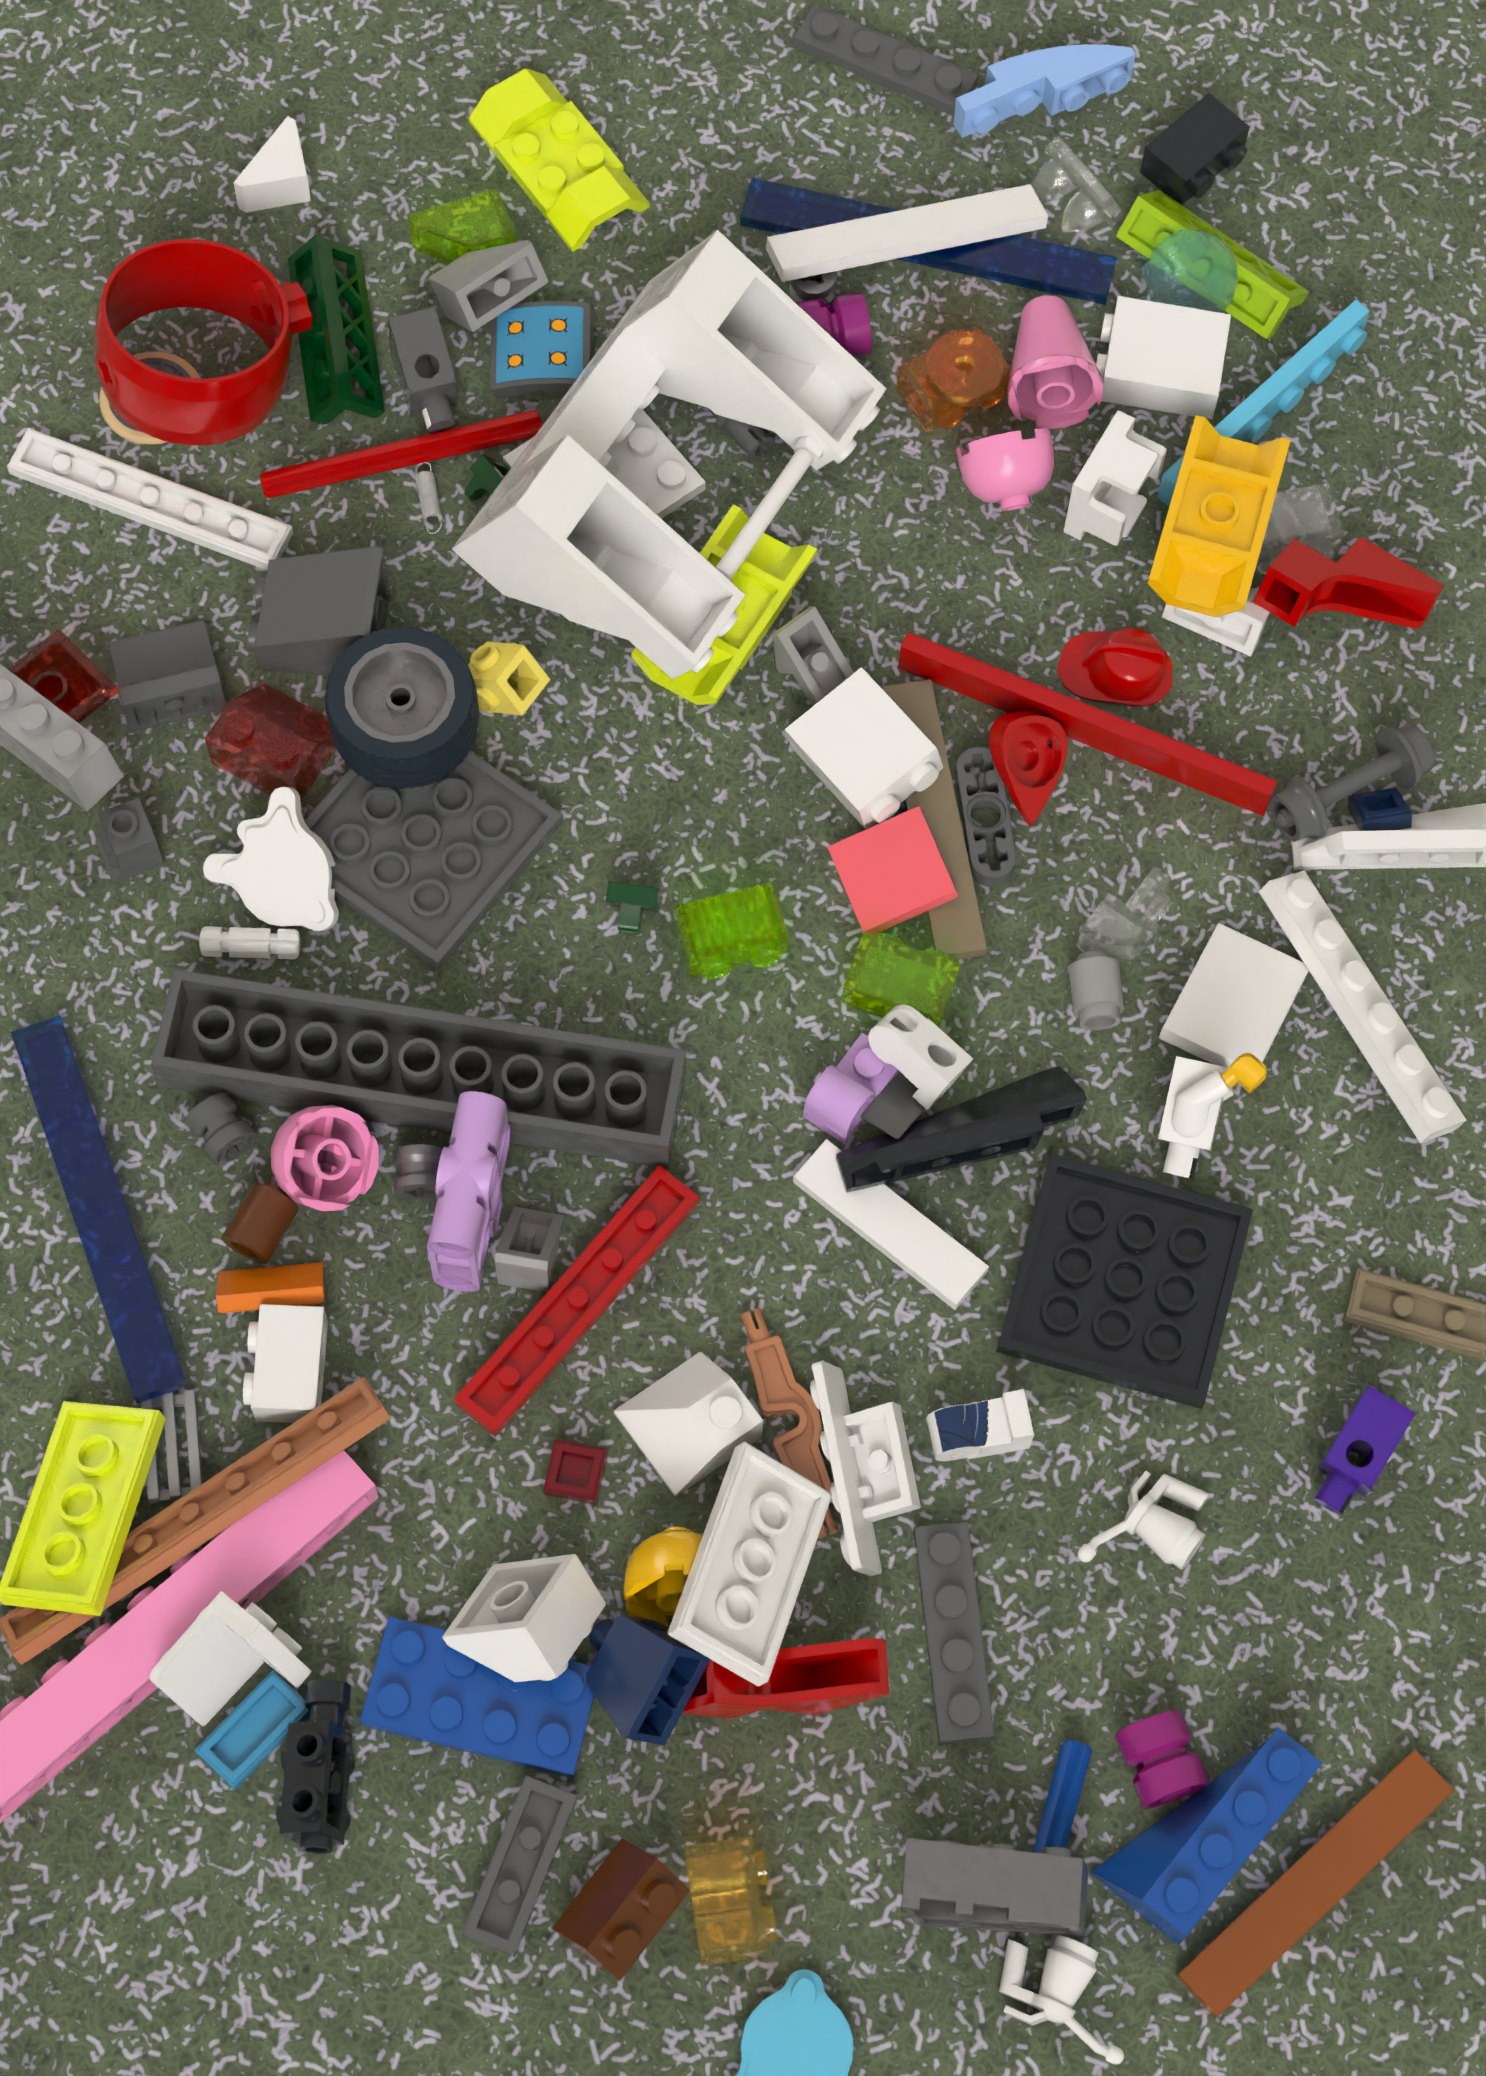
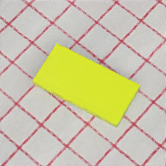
[0,1401,166,1616]

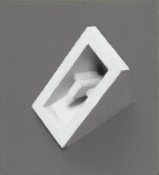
[233,116,311,212]

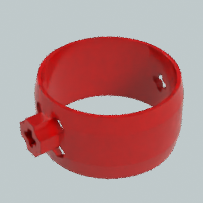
[95,239,313,445]

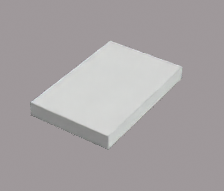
[1159,923,1309,1067]

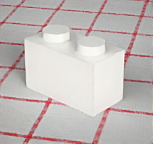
[243,1304,328,1423]

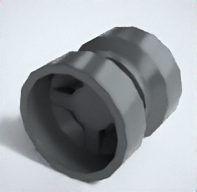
[185,1092,257,1165]

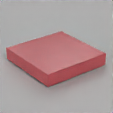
[827,806,959,938]

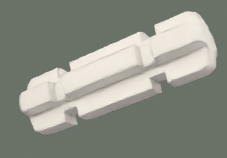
[199,926,301,959]

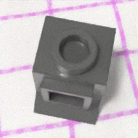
[95,797,164,883]

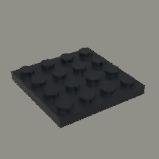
[996,1154,1253,1409]

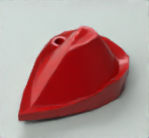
[989,711,1068,826]

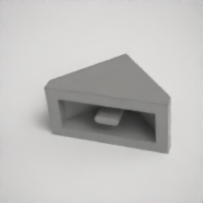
[495,1206,565,1292]

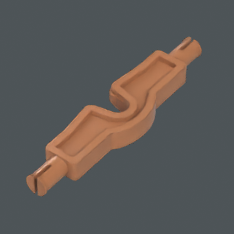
[740,1308,839,1538]

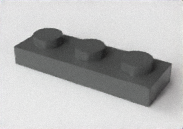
[462,1775,578,1958]

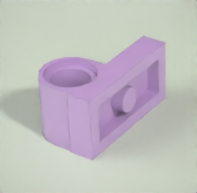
[803,1033,899,1145]

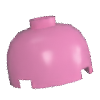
[956,428,1054,511]
[271,1105,379,1211]

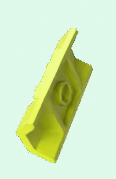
[469,68,650,252]
[631,504,817,705]

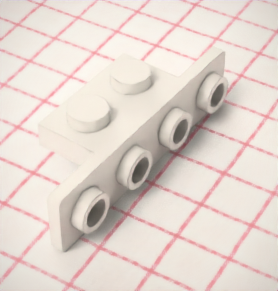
[810,1360,921,1576]

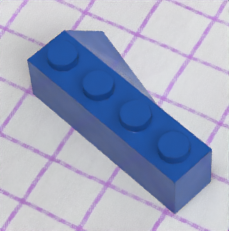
[1091,1727,1322,1946]

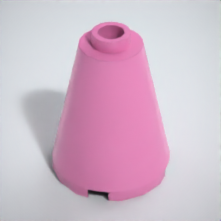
[1007,295,1103,429]

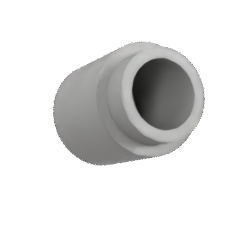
[1068,951,1124,1030]

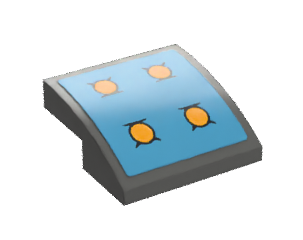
[490,301,594,398]

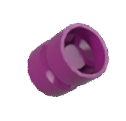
[796,293,872,357]
[1115,1709,1210,1810]

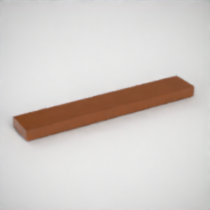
[1176,1749,1454,2019]

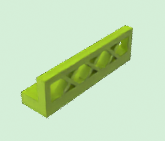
[1116,190,1309,339]

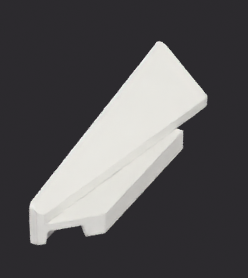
[1291,803,1486,870]

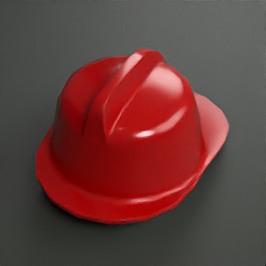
[1057,628,1173,707]

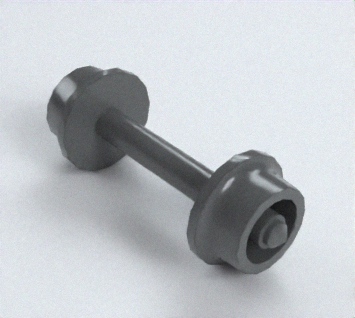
[1269,724,1435,842]

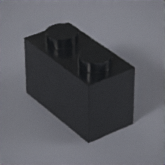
[1140,93,1250,205]

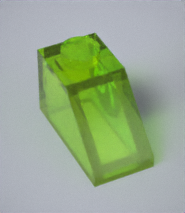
[407,188,516,263]

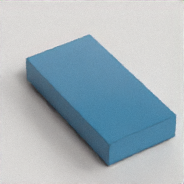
[194,1670,310,1791]

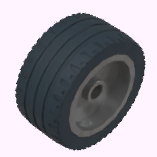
[325,626,479,789]

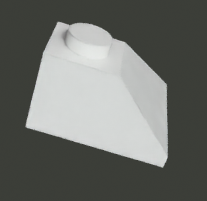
[613,1352,763,1497]

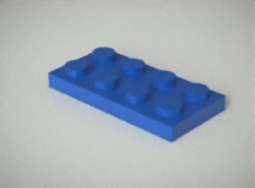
[359,1616,595,1778]

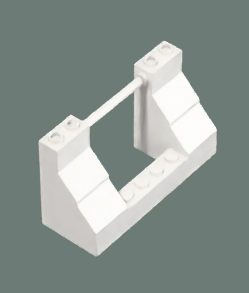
[452,230,886,679]

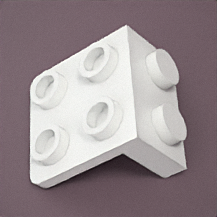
[150,1591,312,1726]

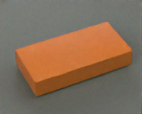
[216,1262,325,1313]

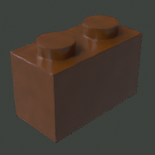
[552,1838,690,1981]

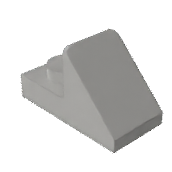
[773,606,854,707]

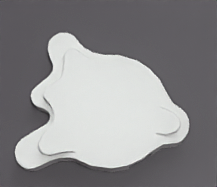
[203,787,339,931]

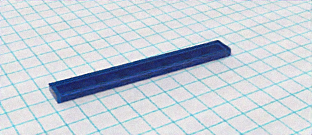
[740,178,1117,305]
[11,1015,188,1404]

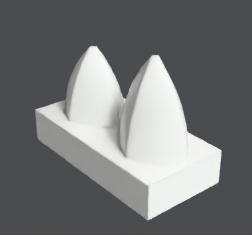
[1162,587,1270,657]

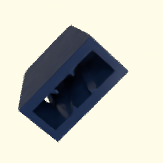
[586,1614,711,1745]

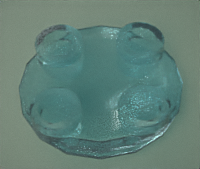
[1143,229,1237,313]

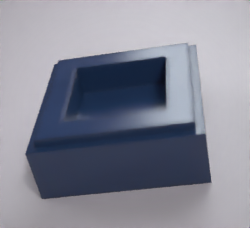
[1348,788,1412,831]

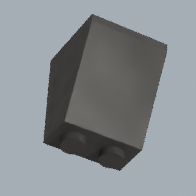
[248,547,390,676]

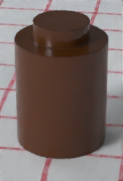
[221,1180,299,1264]

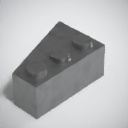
[902,1838,1088,1936]

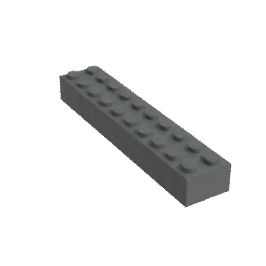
[151,969,686,1168]

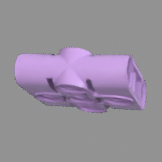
[427,1091,511,1292]

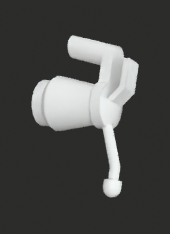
[1078,1471,1210,1570]
[999,1935,1124,2064]

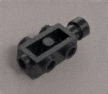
[276,1679,355,1854]

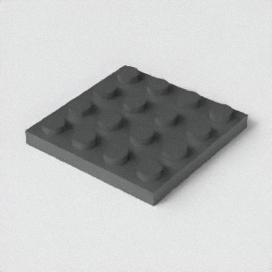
[305,751,563,971]

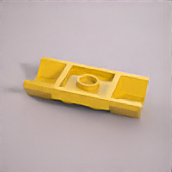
[1148,415,1291,618]

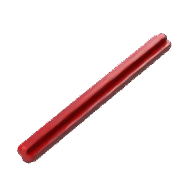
[260,410,543,498]

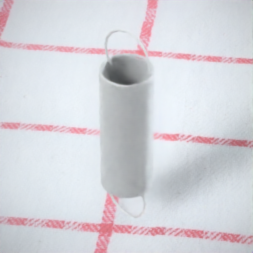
[415,462,442,534]

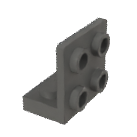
[109,620,227,733]

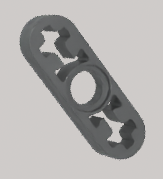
[955,746,1016,887]

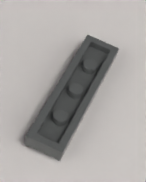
[793,4,979,116]
[913,1522,994,1745]

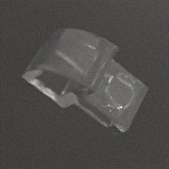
[1075,866,1171,963]

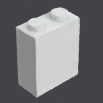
[1096,296,1231,419]
[784,667,944,829]

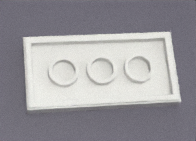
[667,1442,833,1687]

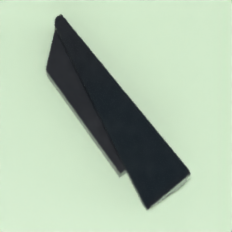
[836,1067,1087,1193]

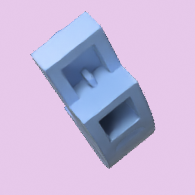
[953,44,1136,138]

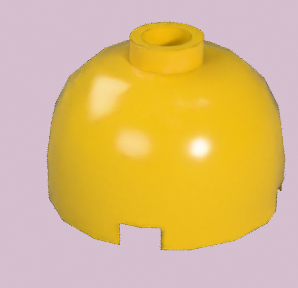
[623,1527,703,1627]

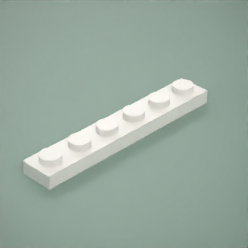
[1259,870,1466,1143]

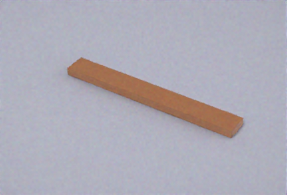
[0,1377,391,1665]

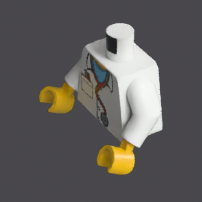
[1158,1053,1267,1179]

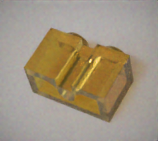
[684,1836,777,1967]

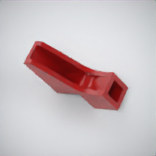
[1253,536,1444,628]
[682,1638,889,1719]

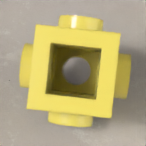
[468,641,551,716]

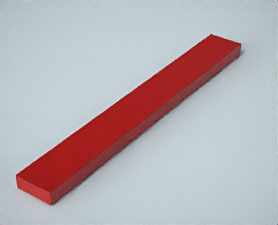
[898,633,1277,816]

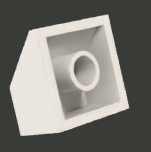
[442,1554,606,1682]

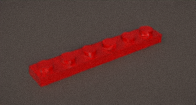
[454,1165,700,1437]

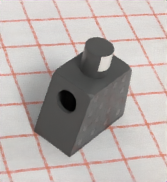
[388,306,457,433]

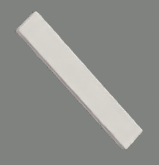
[766,184,1048,282]
[7,428,293,570]

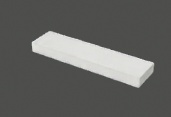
[793,1139,989,1310]

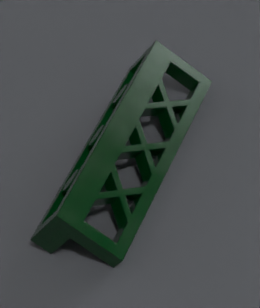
[288,235,385,425]

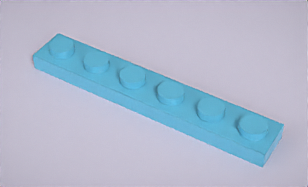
[1157,299,1370,507]

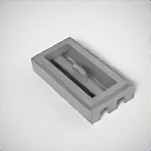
[140,1389,203,1504]

